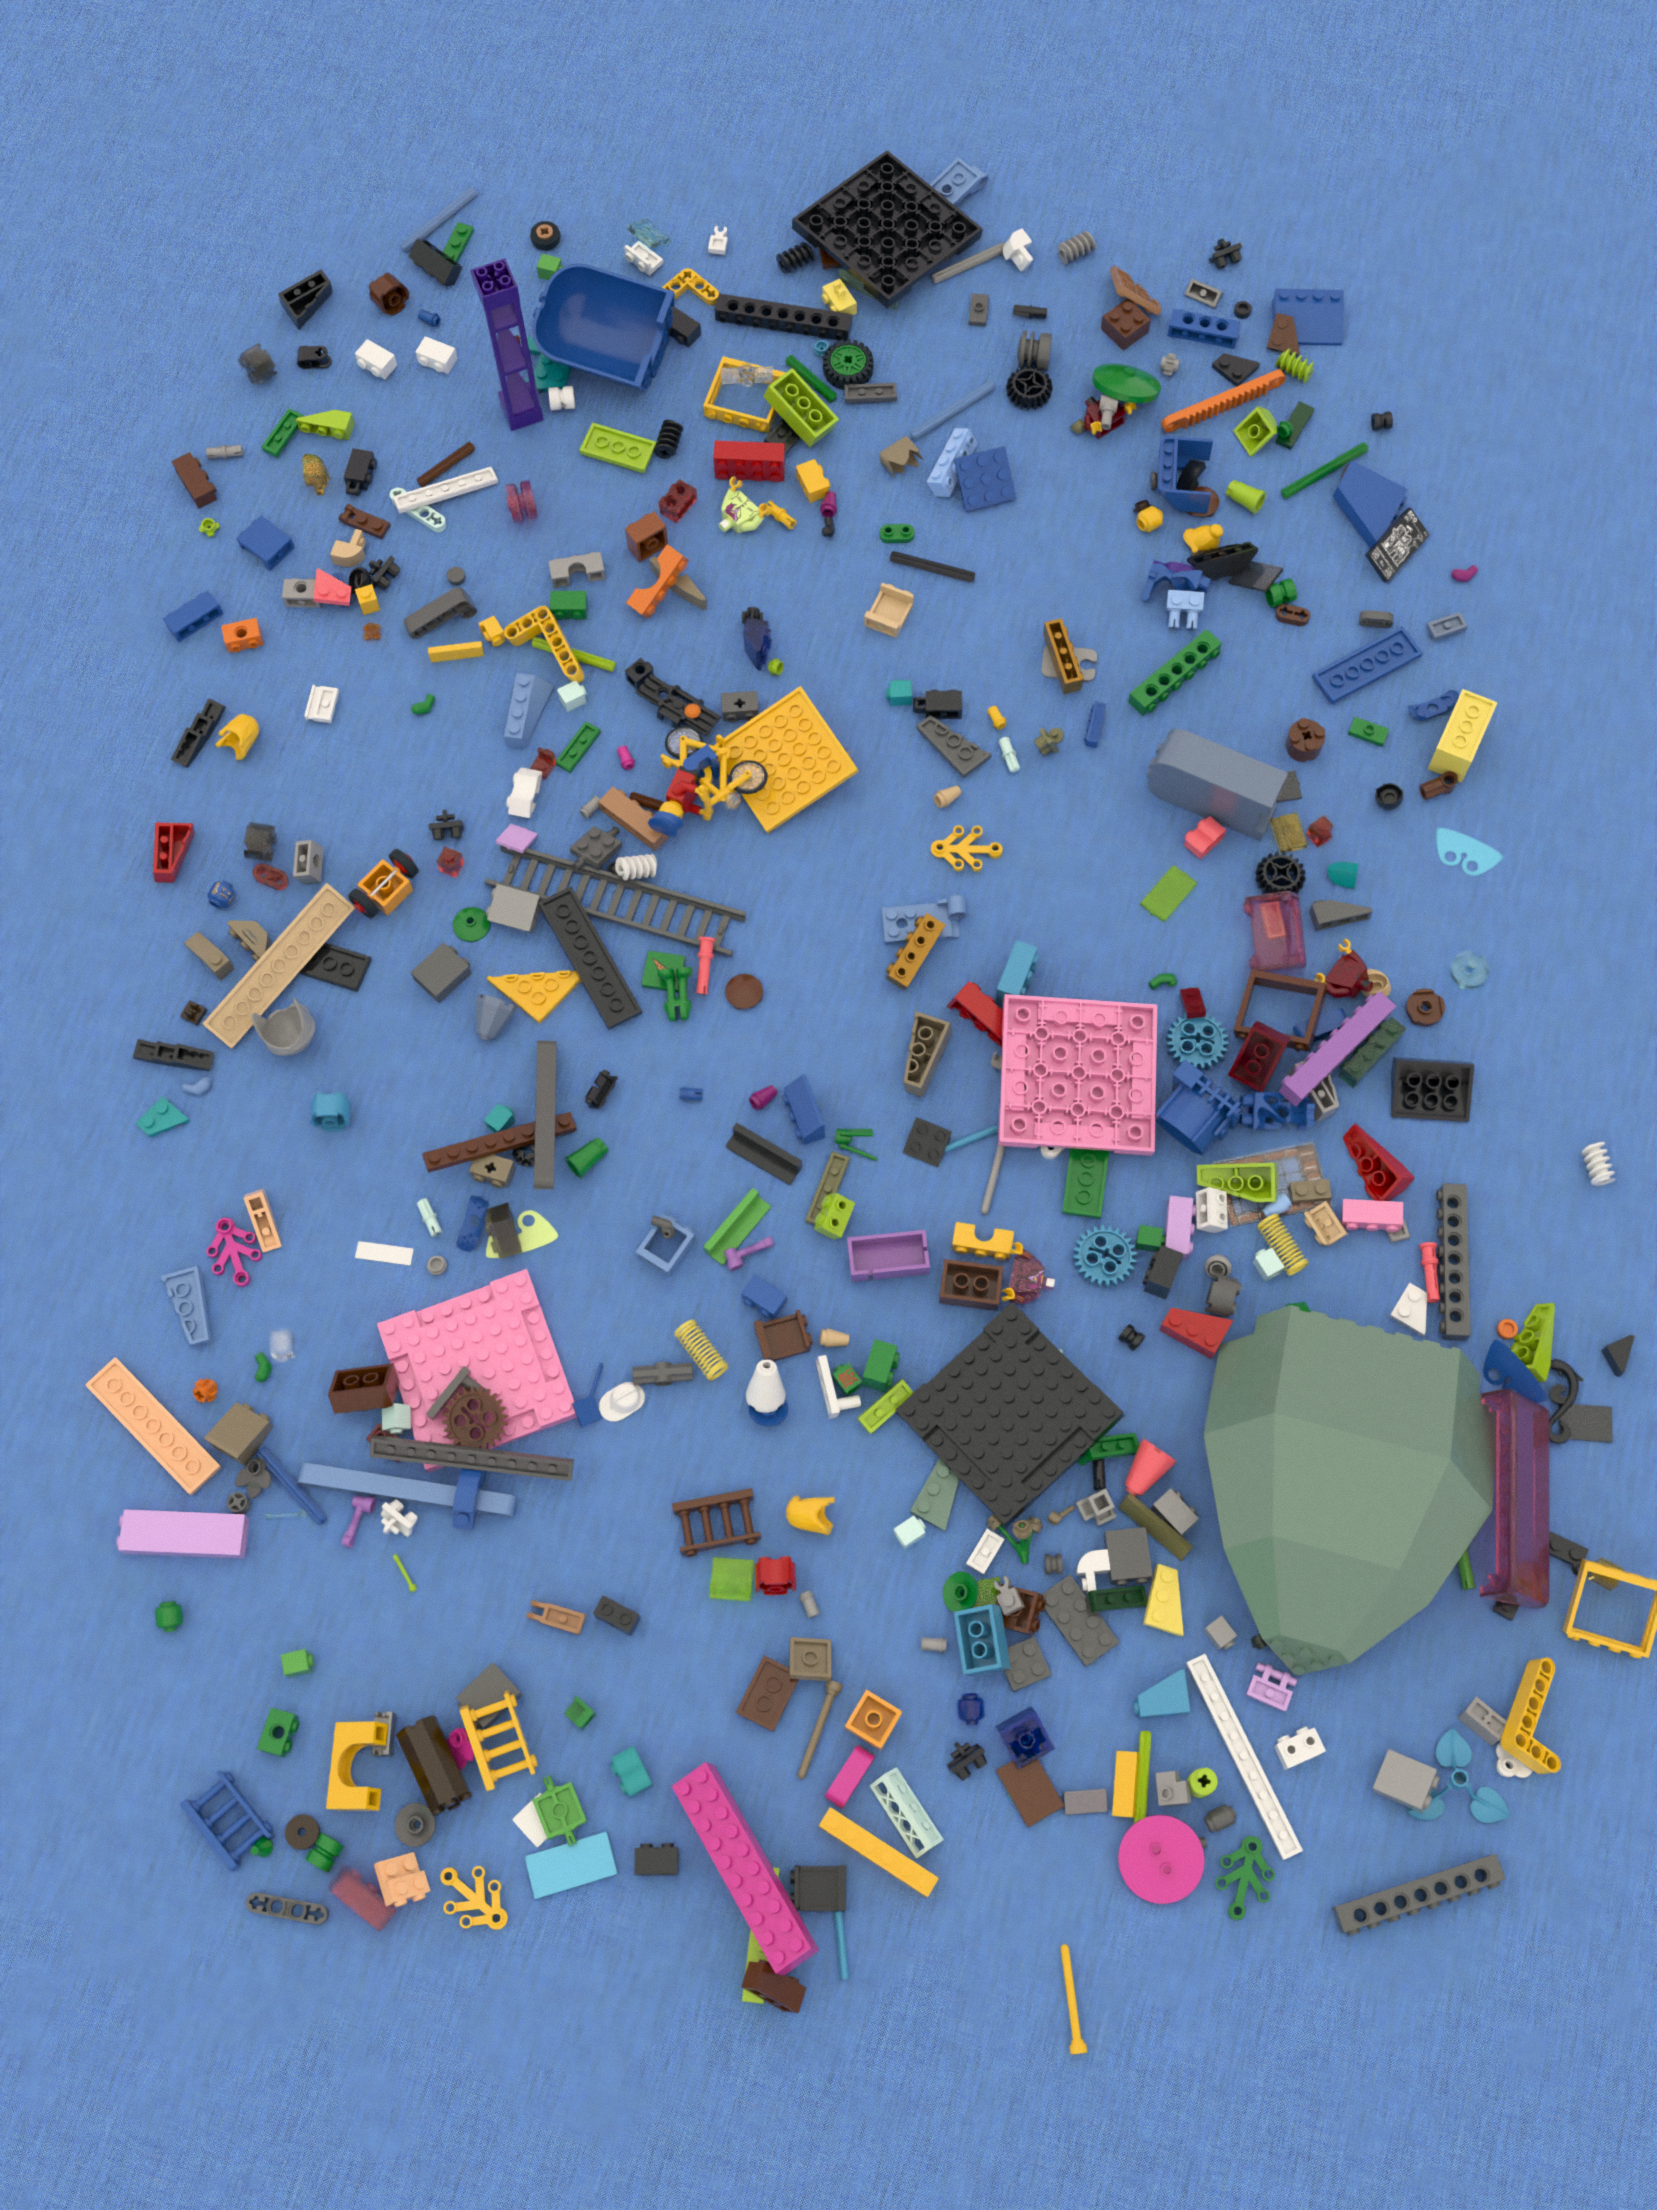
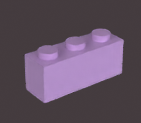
[1164,1196,1196,1260]

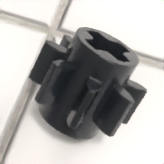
[742,607,763,629]

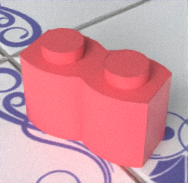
[1184,816,1226,859]

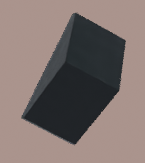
[1601,1335,1635,1377]

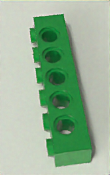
[1128,629,1222,716]

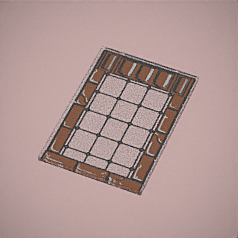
[1212,1141,1333,1228]

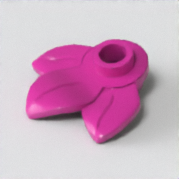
[447,1728,474,1770]

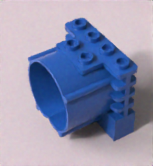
[1155,1059,1241,1156]

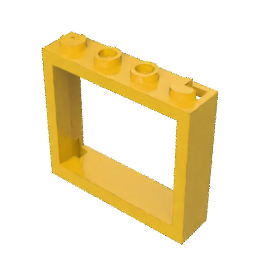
[703,356,786,433]
[1562,1559,1657,1659]

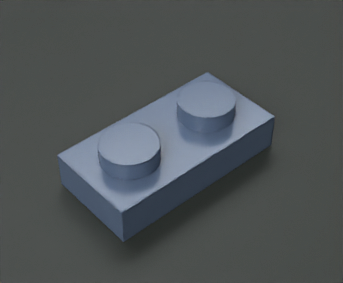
[1426,612,1468,641]

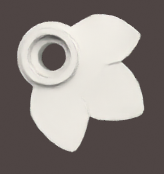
[1496,1741,1533,1778]

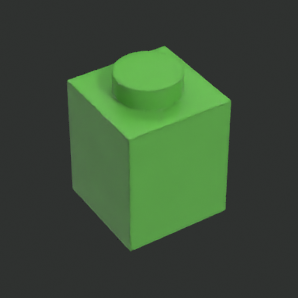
[537,254,564,280]
[281,1649,315,1678]

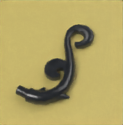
[1545,1358,1584,1444]

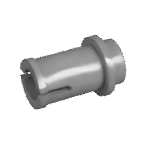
[579,796,600,819]
[799,1590,820,1618]
[921,1637,947,1653]

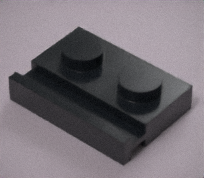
[764,418,800,455]

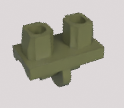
[1034,728,1064,756]

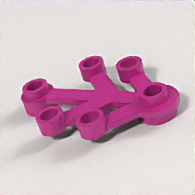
[206,1217,262,1287]

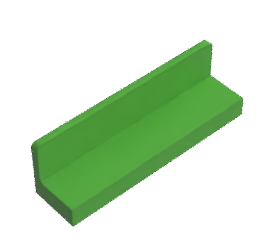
[703,1188,771,1265]

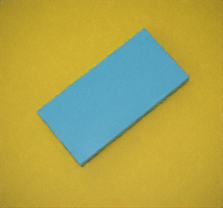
[525,1831,618,1899]

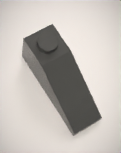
[1309,900,1373,931]

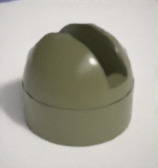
[1070,419,1085,434]

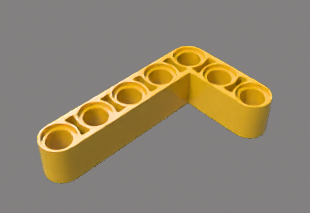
[504,606,585,683]
[1501,1657,1561,1774]

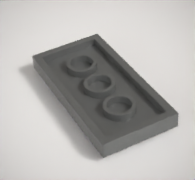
[1042,1575,1119,1667]

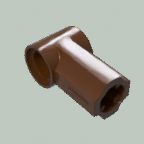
[1419,771,1458,800]

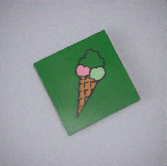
[642,951,686,992]

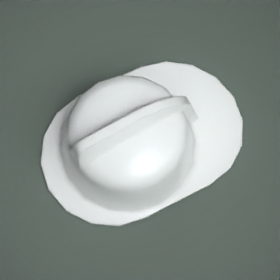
[599,1382,645,1421]

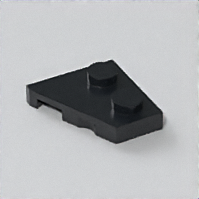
[1212,353,1260,387]

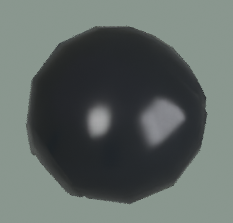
[348,567,372,594]
[1375,783,1403,810]

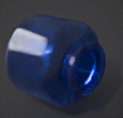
[957,1693,985,1725]

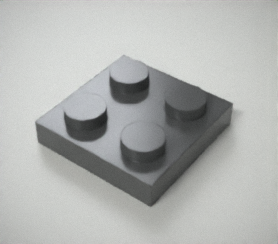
[1004,1636,1051,1692]

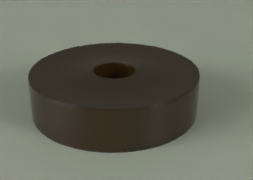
[285,1814,320,1850]

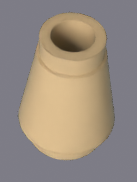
[933,785,961,808]
[819,1328,849,1347]

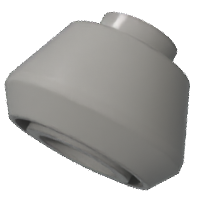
[1204,1254,1232,1279]

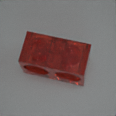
[659,479,697,523]

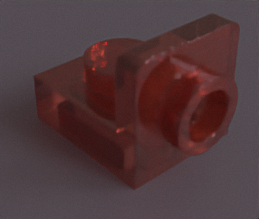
[530,747,556,780]

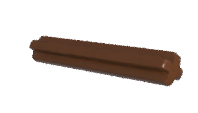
[417,442,475,487]

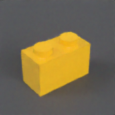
[796,459,831,503]

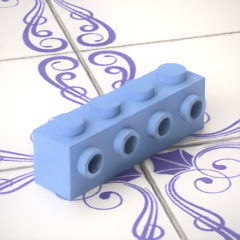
[927,428,977,497]

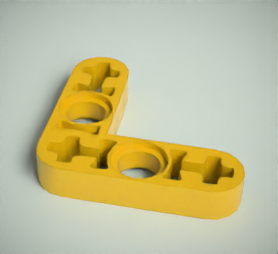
[662,268,719,305]

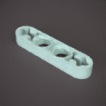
[390,488,447,532]

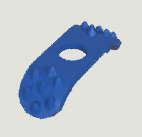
[1408,690,1460,721]
[457,1196,488,1251]

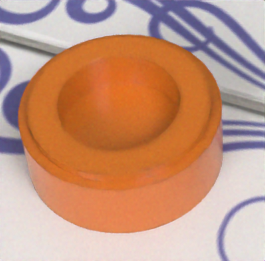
[1496,1319,1518,1340]

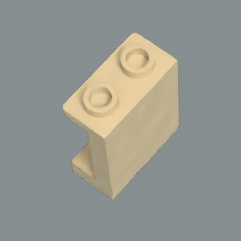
[864,583,914,638]

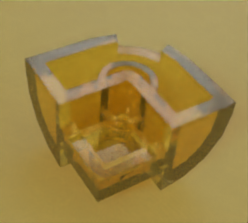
[302,454,330,496]

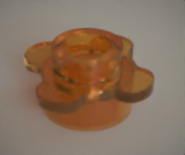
[363,623,381,641]

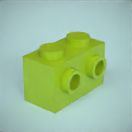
[814,1193,855,1240]

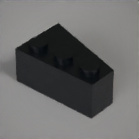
[278,269,333,330]

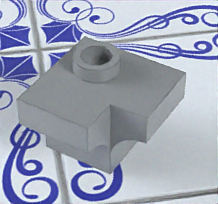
[1075,1489,1116,1526]
[1156,1771,1191,1807]

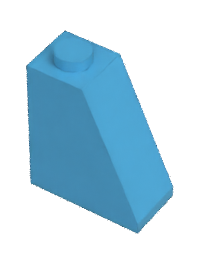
[1133,1669,1191,1719]

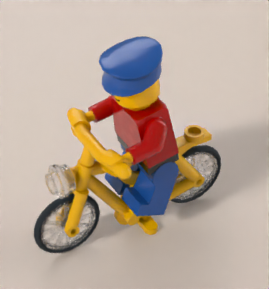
[648,726,768,837]

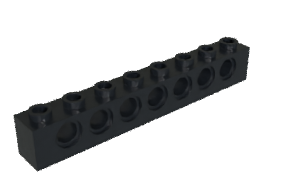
[715,293,852,341]

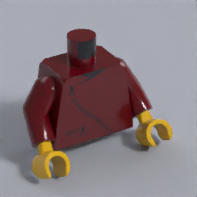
[1084,396,1137,439]
[1313,939,1373,998]

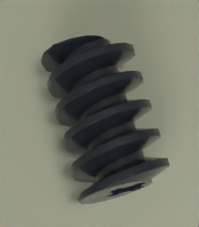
[776,242,815,273]
[654,420,683,459]

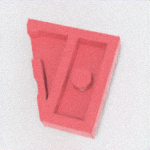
[314,569,351,606]

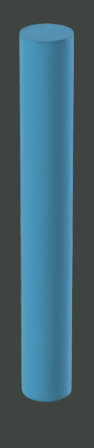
[944,1125,998,1153]
[834,1911,849,1980]

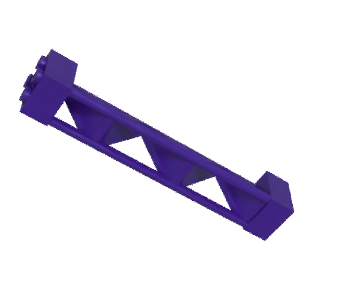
[470,258,544,431]

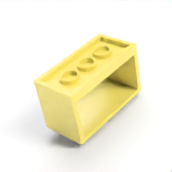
[1428,689,1497,783]

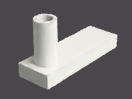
[816,1355,861,1419]

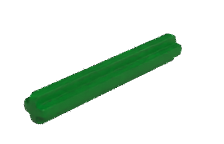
[786,355,837,403]

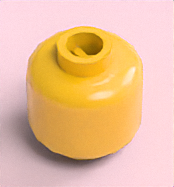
[1136,506,1163,533]

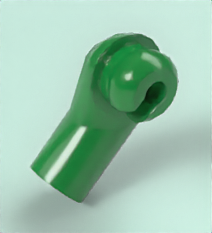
[411,694,435,715]
[1148,973,1177,990]
[255,1352,272,1383]

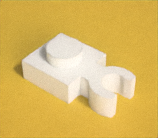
[708,226,728,255]

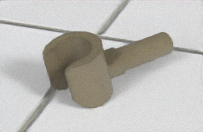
[1047,1505,1075,1525]

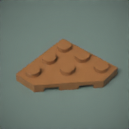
[1109,265,1162,315]

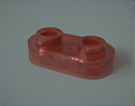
[252,863,289,890]

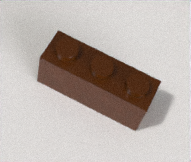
[171,452,217,509]
[741,1959,806,2014]

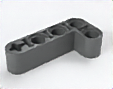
[403,587,477,639]

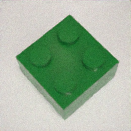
[863,1339,900,1393]

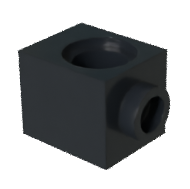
[625,658,654,690]

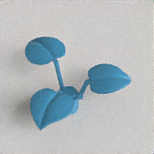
[1407,1728,1509,1824]

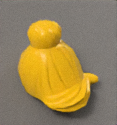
[1183,524,1223,554]

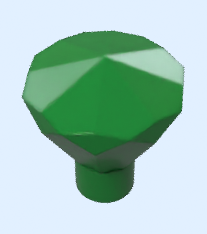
[251,1836,273,1857]

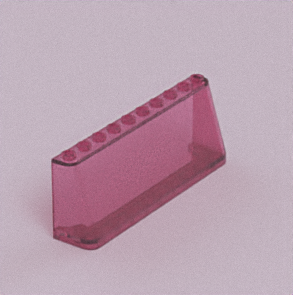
[1480,1389,1549,1609]

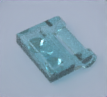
[627,218,671,249]

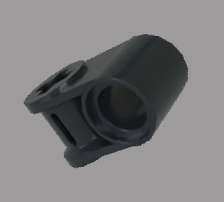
[297,346,332,369]

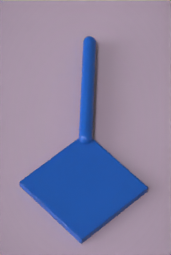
[572,1363,603,1427]

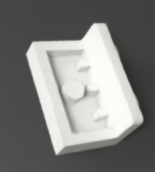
[624,241,663,276]

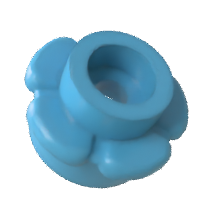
[813,340,829,357]

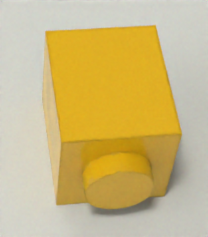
[355,584,380,615]

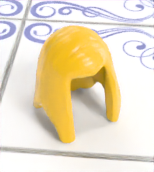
[215,714,259,760]
[786,1495,835,1535]

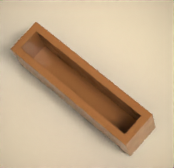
[598,787,669,851]

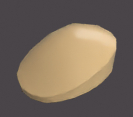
[1360,969,1391,997]

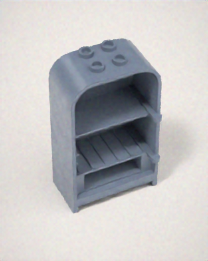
[1146,729,1288,841]

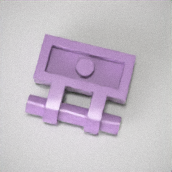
[1246,1662,1297,1712]

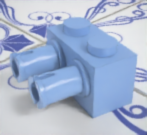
[1165,590,1204,630]

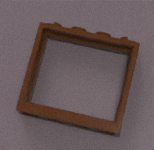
[1234,969,1327,1052]

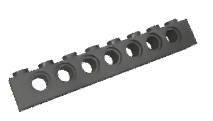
[1436,1183,1471,1341]
[1332,1854,1505,1936]

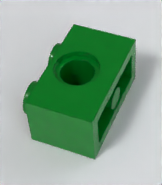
[257,1708,300,1758]

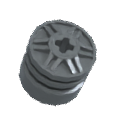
[1017,330,1052,371]

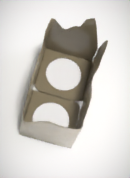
[880,436,923,478]

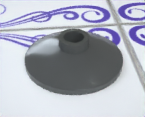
[395,1803,436,1847]

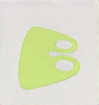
[486,1210,558,1258]

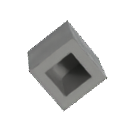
[1203,1615,1237,1651]

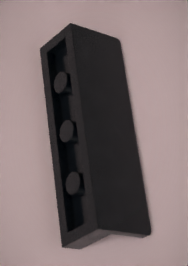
[726,1123,802,1185]

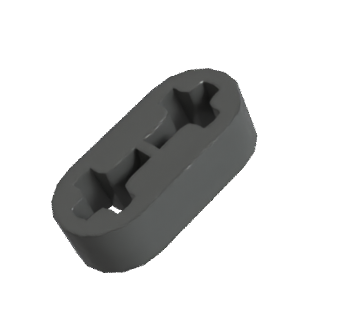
[1359,610,1393,628]

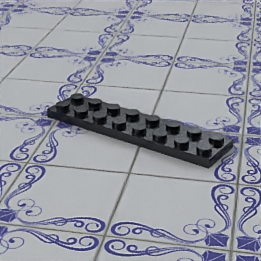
[538,887,642,1030]

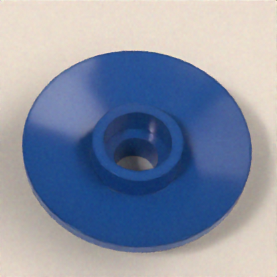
[748,1400,789,1427]

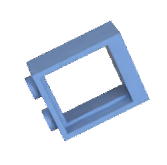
[636,1214,695,1278]

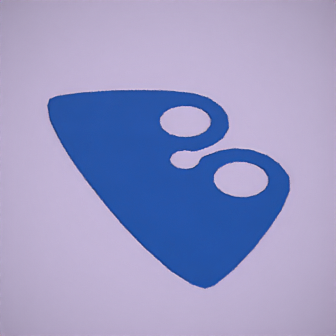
[1483,1339,1547,1406]

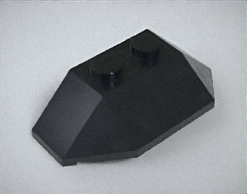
[1187,542,1258,581]

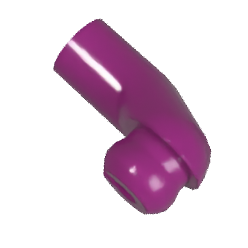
[1451,565,1478,582]

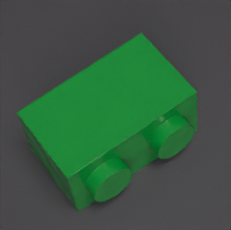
[550,591,588,620]

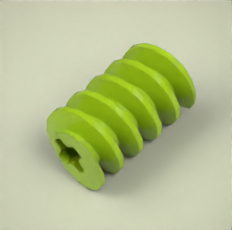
[1275,348,1314,383]
[1186,1767,1218,1798]

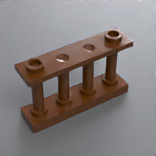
[672,1488,761,1557]

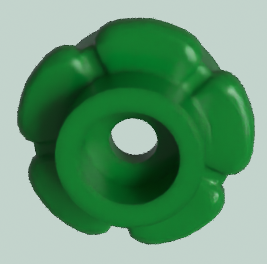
[1277,421,1293,438]

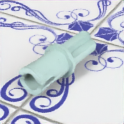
[998,737,1020,773]
[417,1198,443,1237]

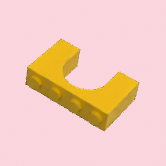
[326,1721,388,1811]

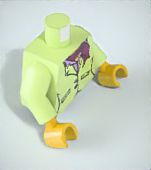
[718,477,771,533]

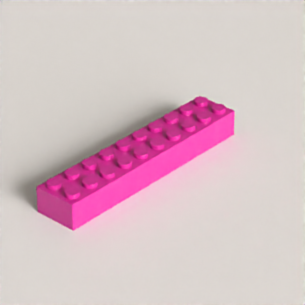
[672,1762,819,1975]

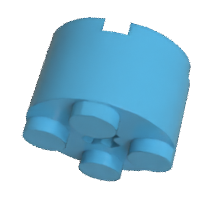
[310,1092,351,1132]

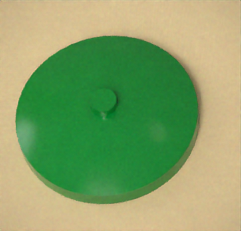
[1092,363,1161,403]

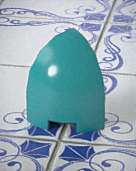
[1327,862,1359,889]

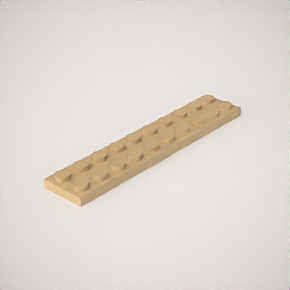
[202,883,355,1049]

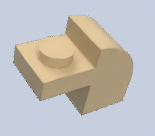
[330,529,366,567]

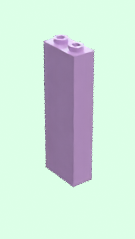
[116,1509,250,1559]

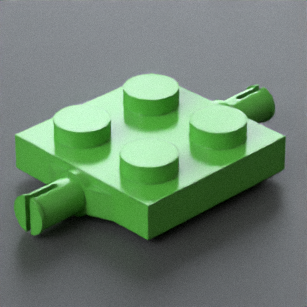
[532,1775,588,1847]

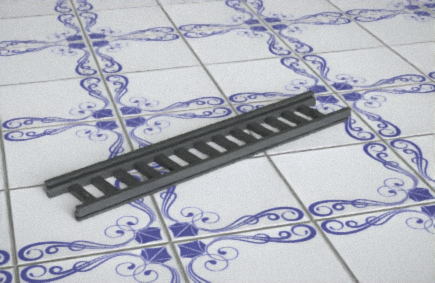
[485,846,746,957]

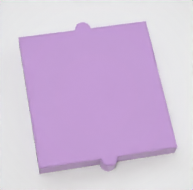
[496,824,538,854]

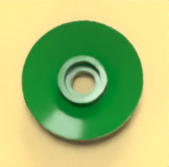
[453,907,490,942]
[943,1571,979,1612]

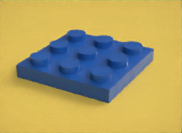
[953,446,1016,511]

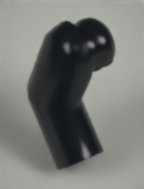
[822,517,835,538]

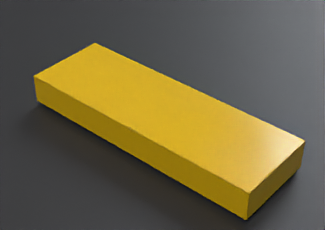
[428,641,484,663]
[1112,1751,1139,1818]

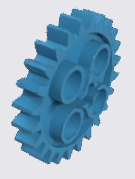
[1166,1013,1229,1071]
[1073,1225,1137,1288]

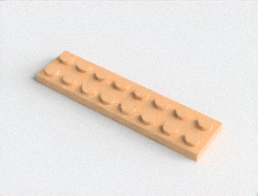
[85,1357,221,1496]

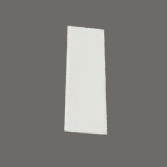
[355,1241,414,1265]

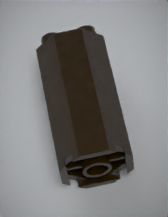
[396,1715,472,1817]

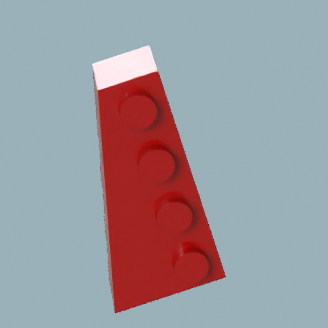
[947,981,1003,1047]

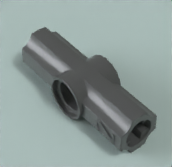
[632,1362,693,1386]

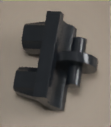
[1209,238,1242,270]
[369,555,401,590]
[429,809,464,840]
[947,1742,987,1781]

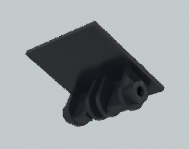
[902,1117,952,1167]

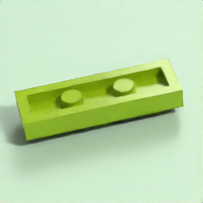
[857,1379,914,1434]

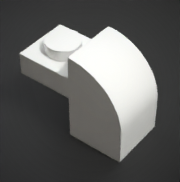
[1003,229,1033,272]
[1076,1549,1110,1596]

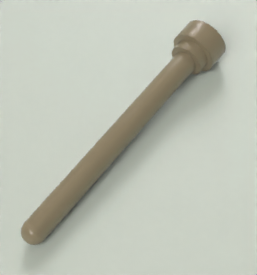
[797,1680,843,1779]

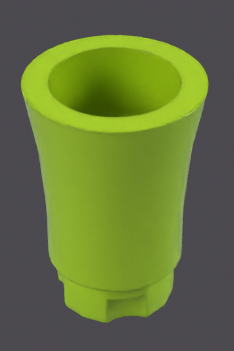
[1226,480,1267,514]

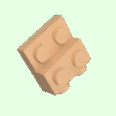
[374,1852,430,1908]

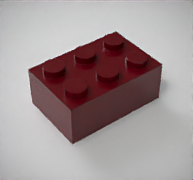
[1228,1021,1291,1092]

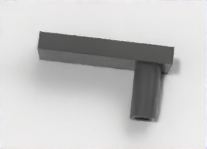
[426,1366,487,1421]

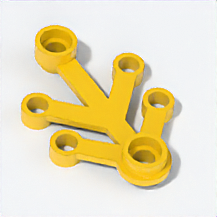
[931,825,1003,872]
[440,1866,508,1930]

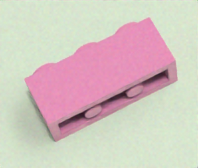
[1341,1199,1403,1233]

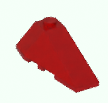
[1343,1124,1415,1201]

